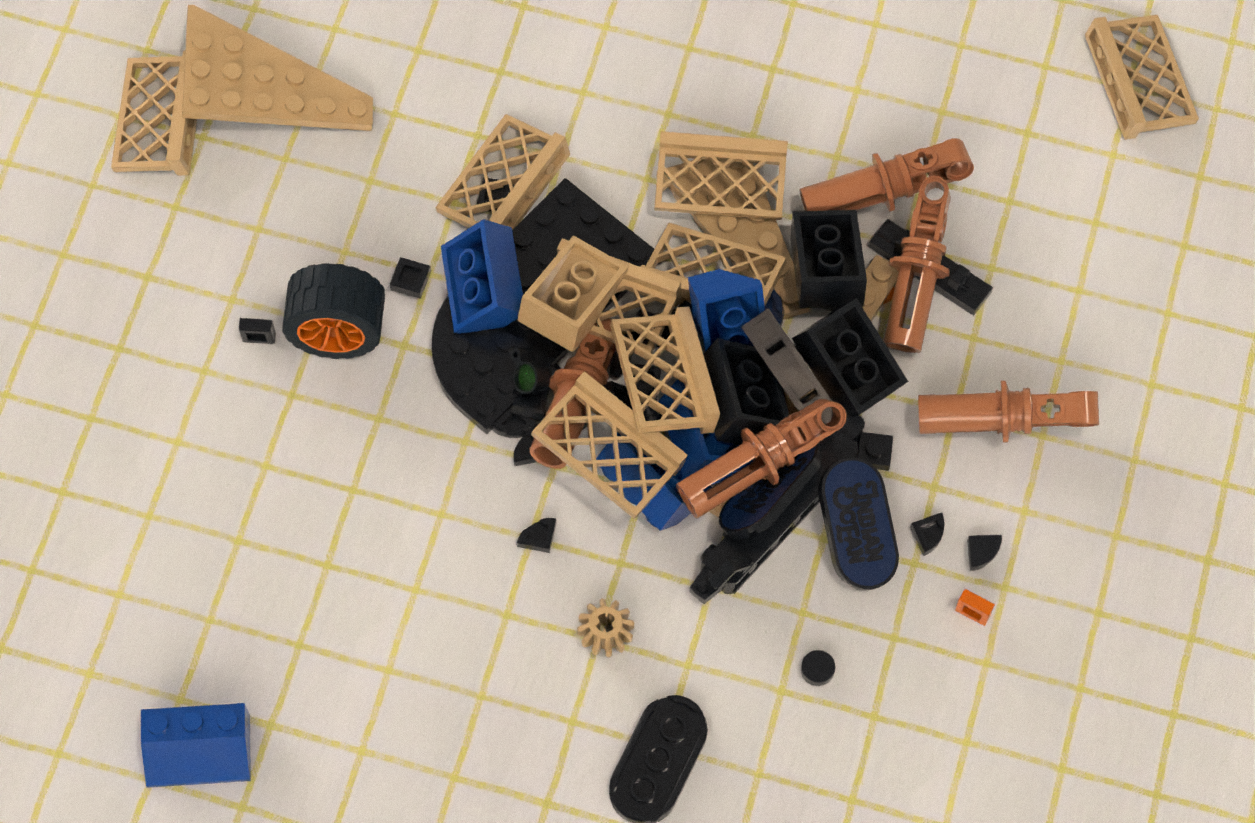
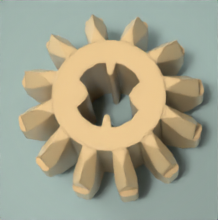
[577,598,634,657]

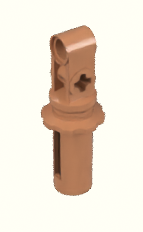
[799,138,974,212]
[883,176,951,353]
[530,318,624,469]
[918,381,1099,443]
[676,399,847,519]

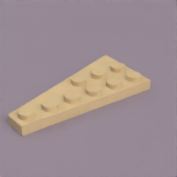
[656,159,810,320]

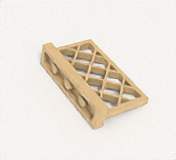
[1085,15,1199,140]
[111,50,197,176]
[435,114,570,230]
[654,131,788,220]
[641,223,787,305]
[557,238,682,353]
[610,306,720,434]
[531,371,688,519]

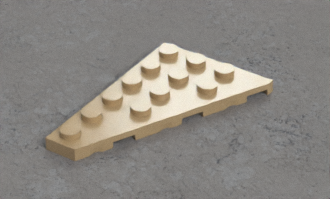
[182,4,373,131]

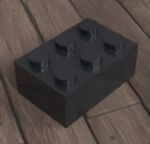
[790,210,867,309]
[792,298,909,419]
[703,338,789,445]

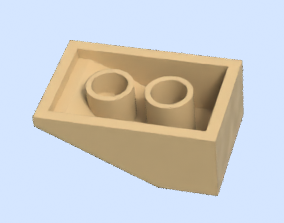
[517,235,628,352]

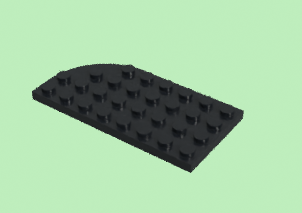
[432,178,654,434]

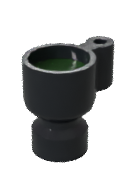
[510,348,562,394]

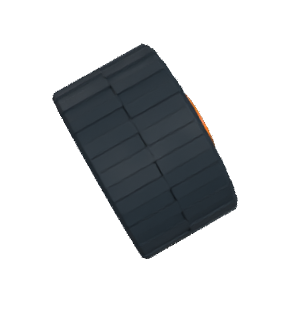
[282,263,385,359]

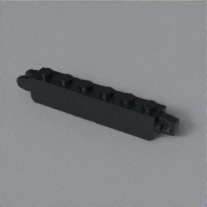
[689,415,865,604]

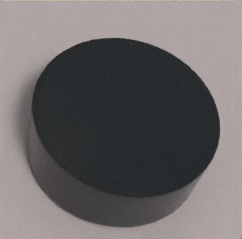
[801,650,835,686]

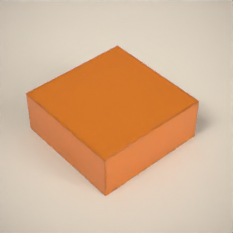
[955,589,995,626]

